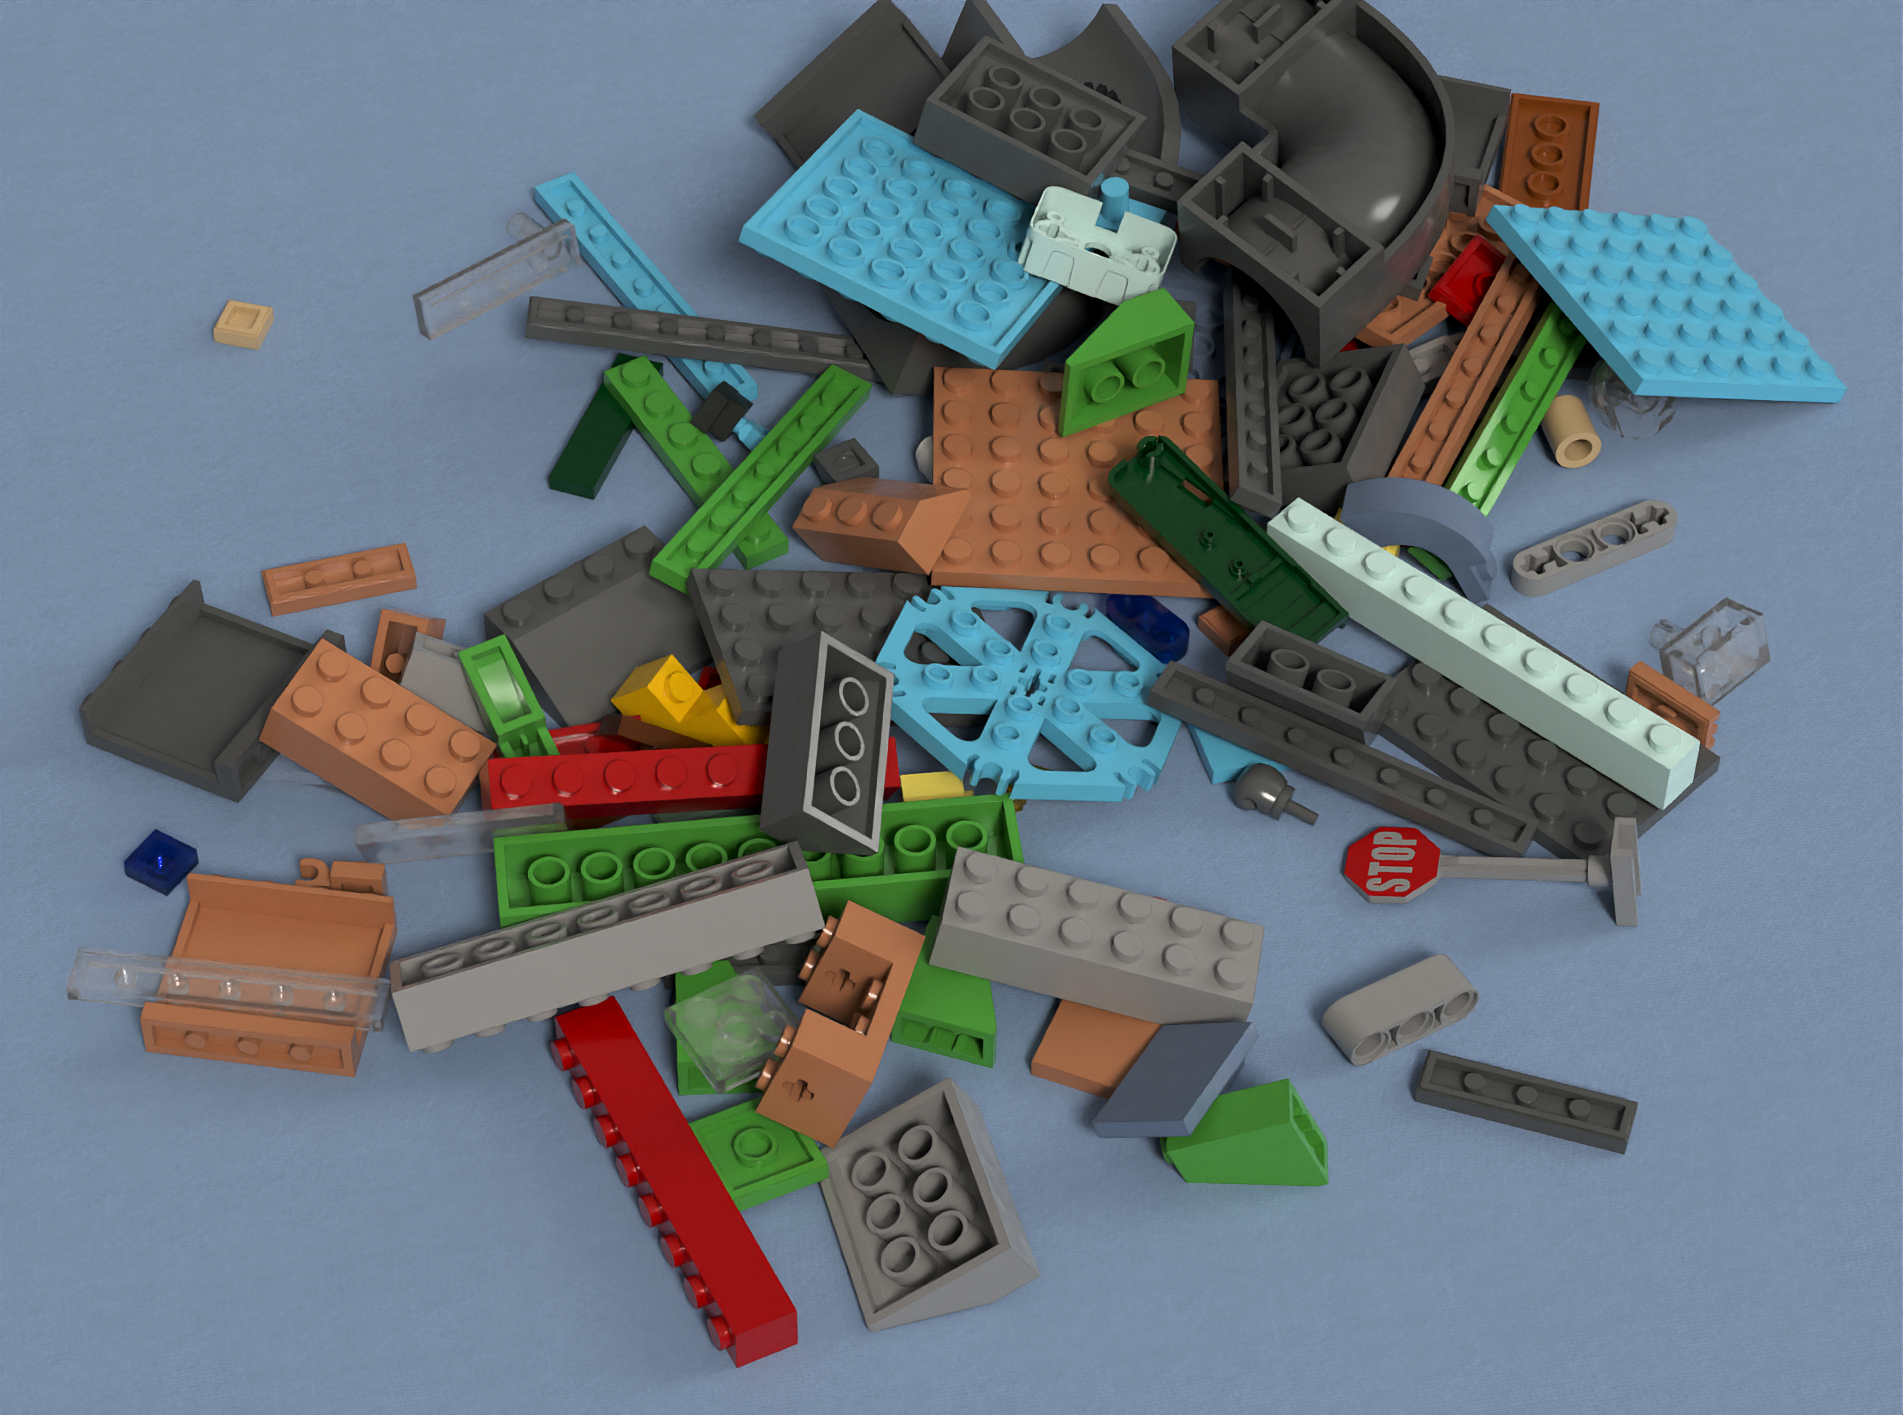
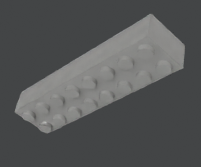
[389,840,826,1053]

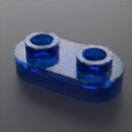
[1105,594,1190,664]

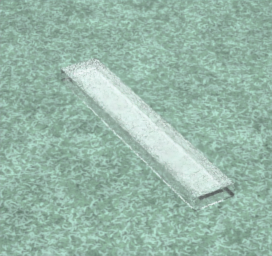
[66,947,392,1032]

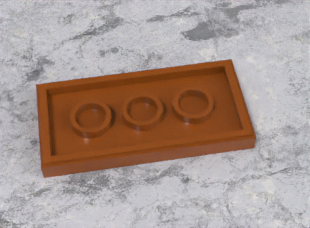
[1499,93,1600,211]

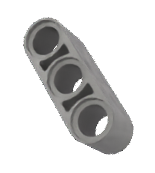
[1322,954,1479,1066]

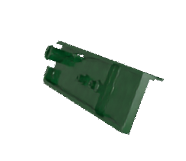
[1107,435,1349,644]

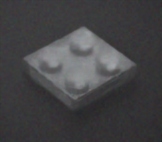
[664,966,799,1095]

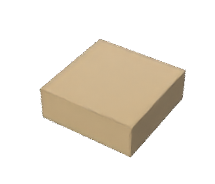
[213,300,274,350]

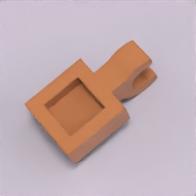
[295,858,389,897]

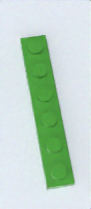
[604,355,789,570]

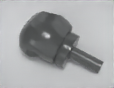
[1233,763,1319,826]

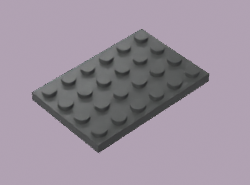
[686,568,990,727]
[1379,603,1720,860]

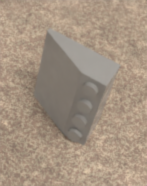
[819,1077,1041,1332]

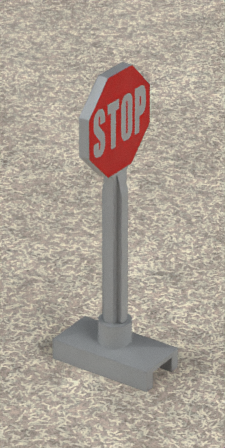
[1344,817,1642,926]

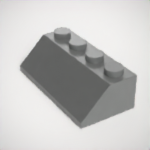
[759,631,895,856]

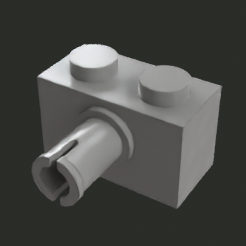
[397,632,488,734]

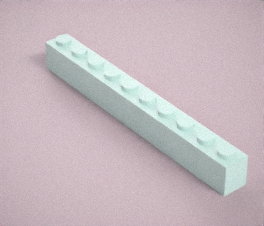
[1267,497,1700,810]

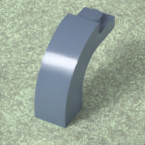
[1340,477,1497,603]

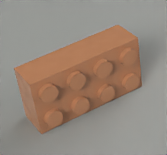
[259,638,498,847]

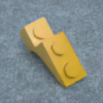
[611,654,770,747]

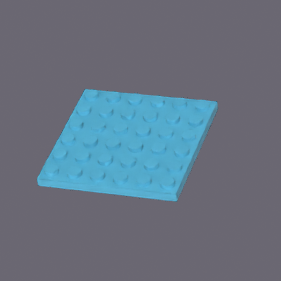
[738,109,1096,370]
[1485,204,1848,403]

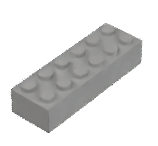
[929,846,1265,1025]

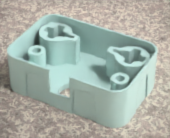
[1017,186,1177,306]

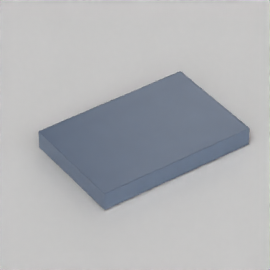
[1092,1022,1259,1138]

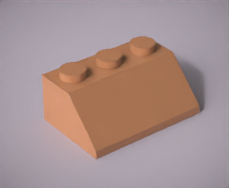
[792,477,973,575]

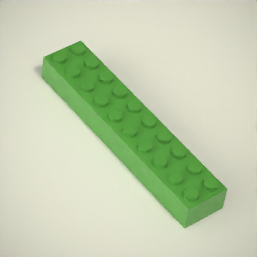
[493,793,1024,930]

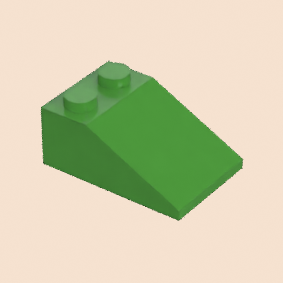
[1058,288,1195,437]

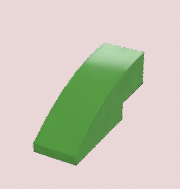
[458,634,560,758]

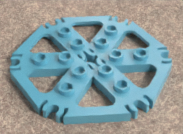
[875,586,1183,802]

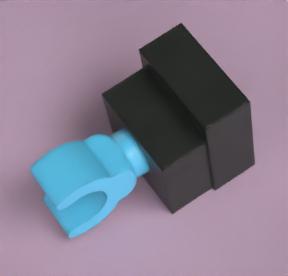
[690,380,770,451]

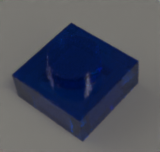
[123,829,199,896]

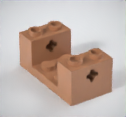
[755,900,926,1148]

